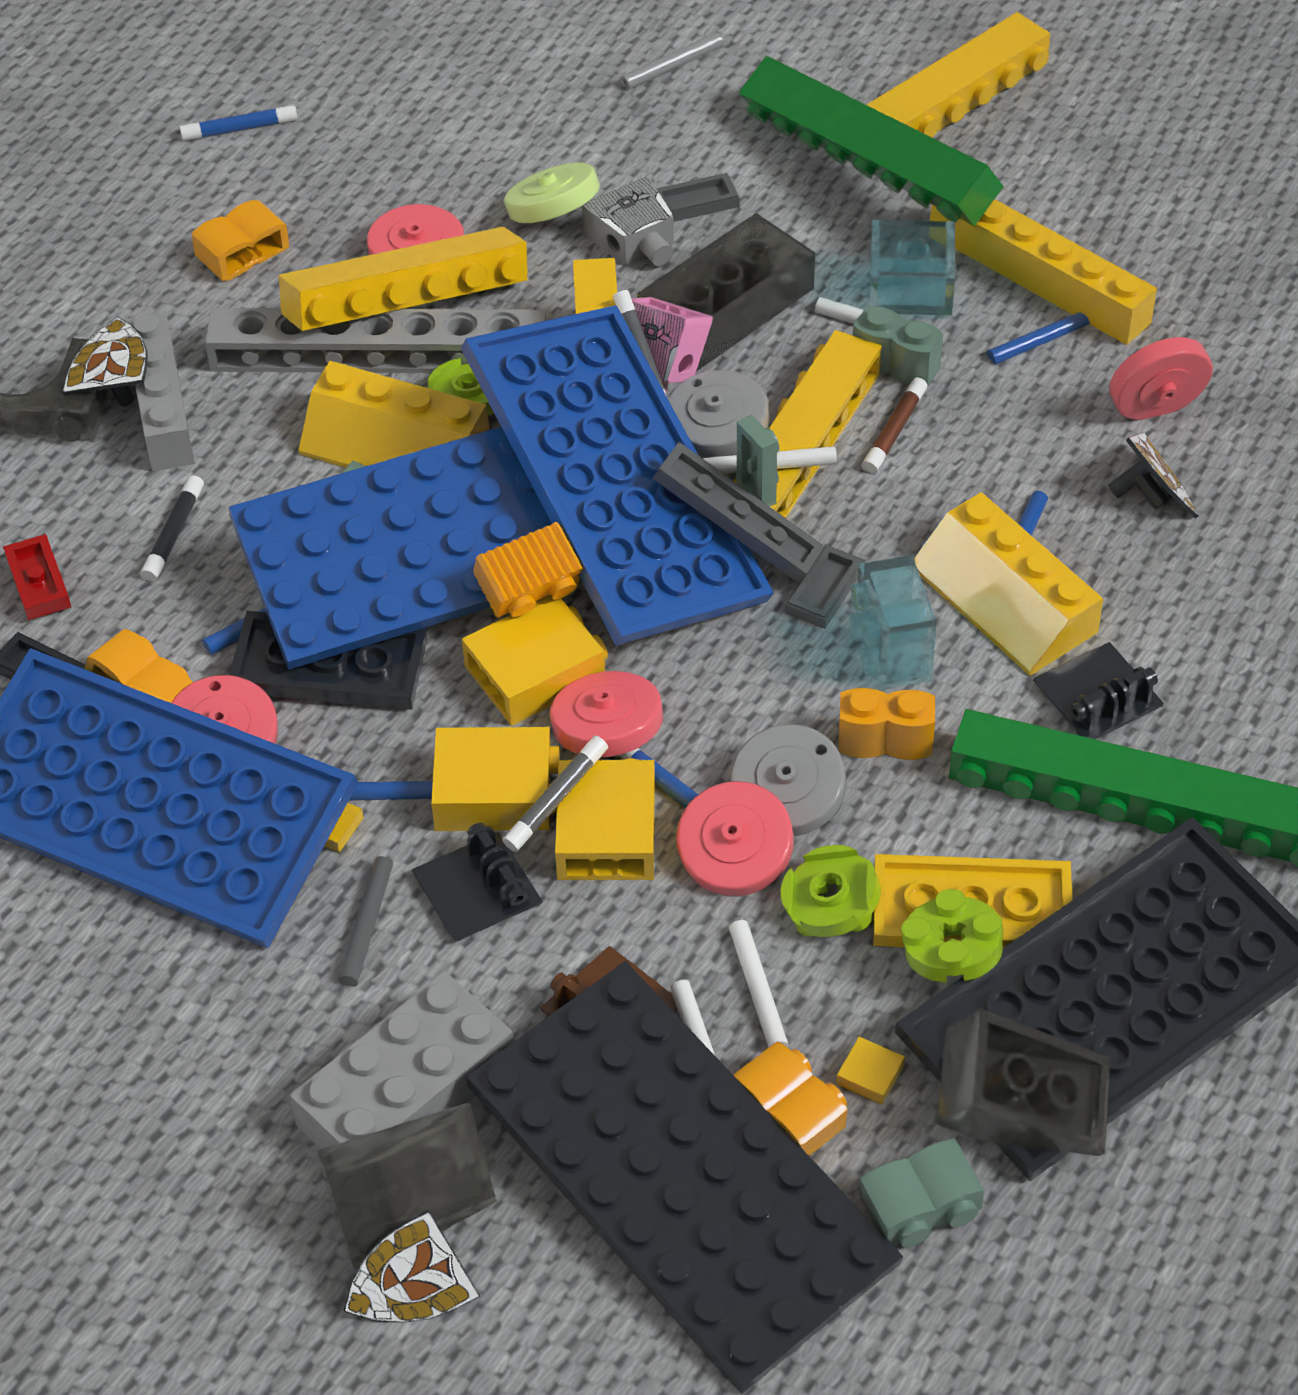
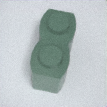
[853,306,943,386]
[859,1139,984,1247]

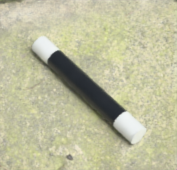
[140,475,204,582]

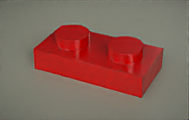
[3,534,71,620]

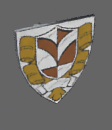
[62,317,148,407]
[1108,432,1198,518]
[344,1209,480,1323]

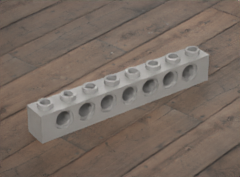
[205,308,546,373]

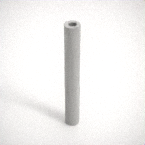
[621,32,723,90]

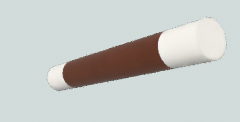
[861,377,928,474]

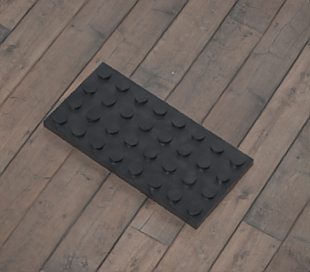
[894,817,1298,1182]
[466,960,903,1394]

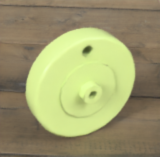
[504,162,600,223]

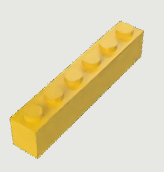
[867,12,1051,138]
[929,199,1157,345]
[278,227,528,331]
[734,330,882,518]

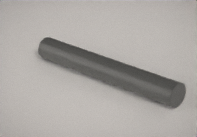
[338,856,393,986]

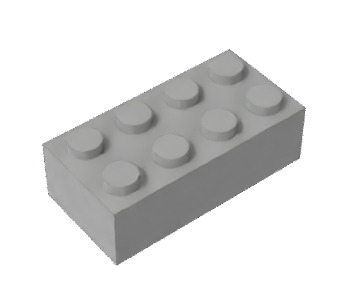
[289,971,514,1190]

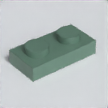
[736,414,779,507]

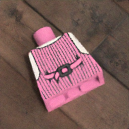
[631,297,713,394]

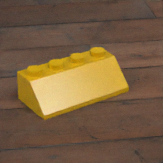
[299,361,490,468]
[911,492,1103,676]

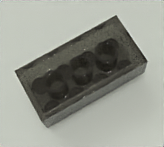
[637,213,815,372]

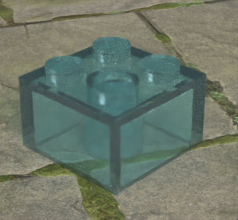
[869,220,955,316]
[849,555,937,691]

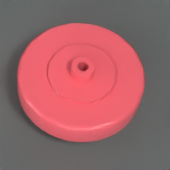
[367,204,464,255]
[1109,337,1213,420]
[550,671,663,757]
[171,675,278,744]
[676,781,794,897]

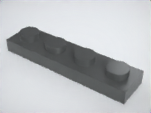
[652,442,825,583]

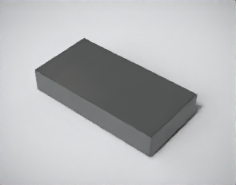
[656,173,740,222]
[785,544,865,629]

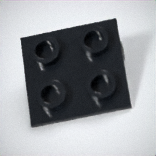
[1033,642,1164,739]
[412,823,542,943]

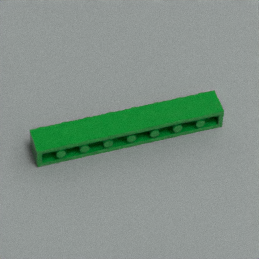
[738,55,1004,226]
[949,708,1298,867]

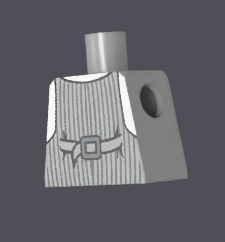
[582,176,674,266]

